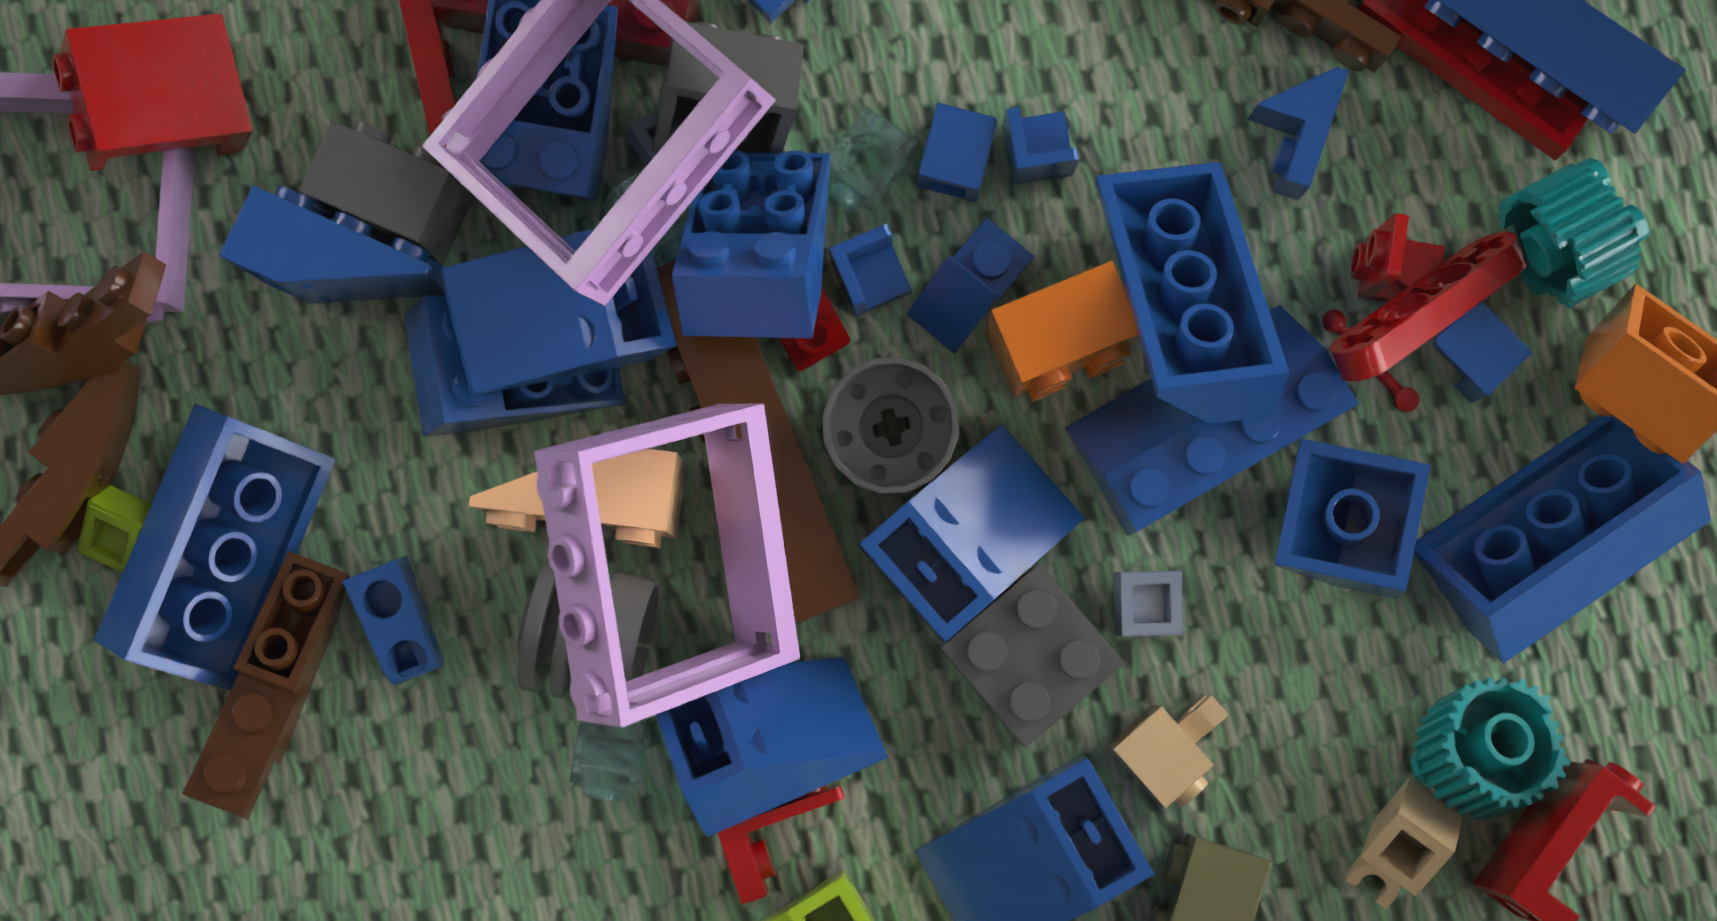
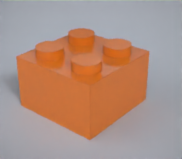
[984,260,1139,402]
[1575,283,1717,464]

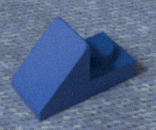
[1247,67,1349,200]
[907,217,1035,354]

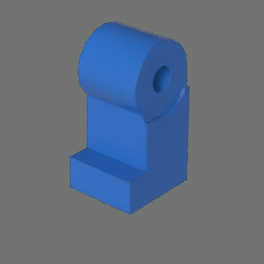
[342,556,444,686]

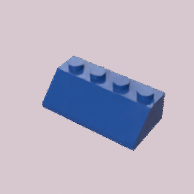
[1424,0,1686,135]
[1095,162,1290,424]
[1065,305,1359,536]
[94,404,336,691]
[1414,415,1711,664]

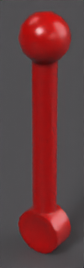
[1322,309,1420,412]

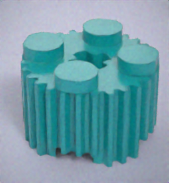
[1497,158,1650,309]
[1410,677,1571,820]

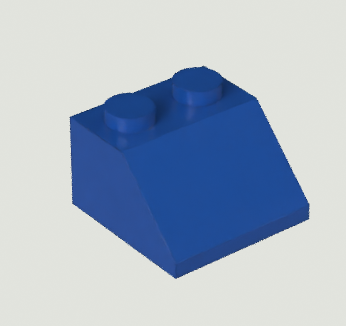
[1274,438,1431,599]

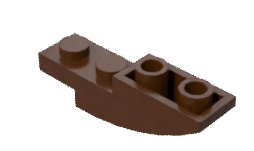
[1213,0,1402,73]
[0,251,166,395]
[0,359,141,587]
[182,551,350,820]

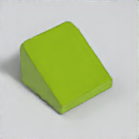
[77,485,152,573]

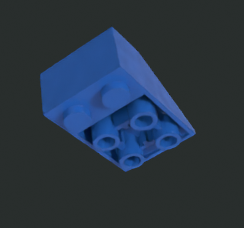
[476,0,618,202]
[672,150,831,338]
[219,185,445,304]
[439,229,677,396]
[404,295,625,437]
[859,424,1085,643]
[656,657,888,837]
[914,755,1154,921]

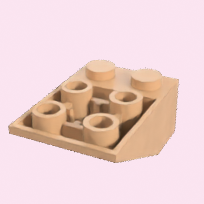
[468,449,687,548]

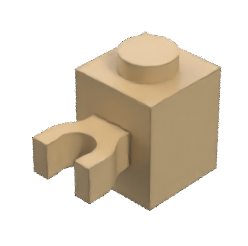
[1107,695,1229,809]
[1345,778,1463,909]

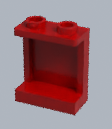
[52,13,253,171]
[1472,759,1656,921]

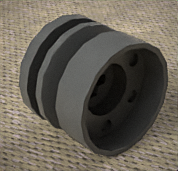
[822,357,959,494]
[517,559,660,699]

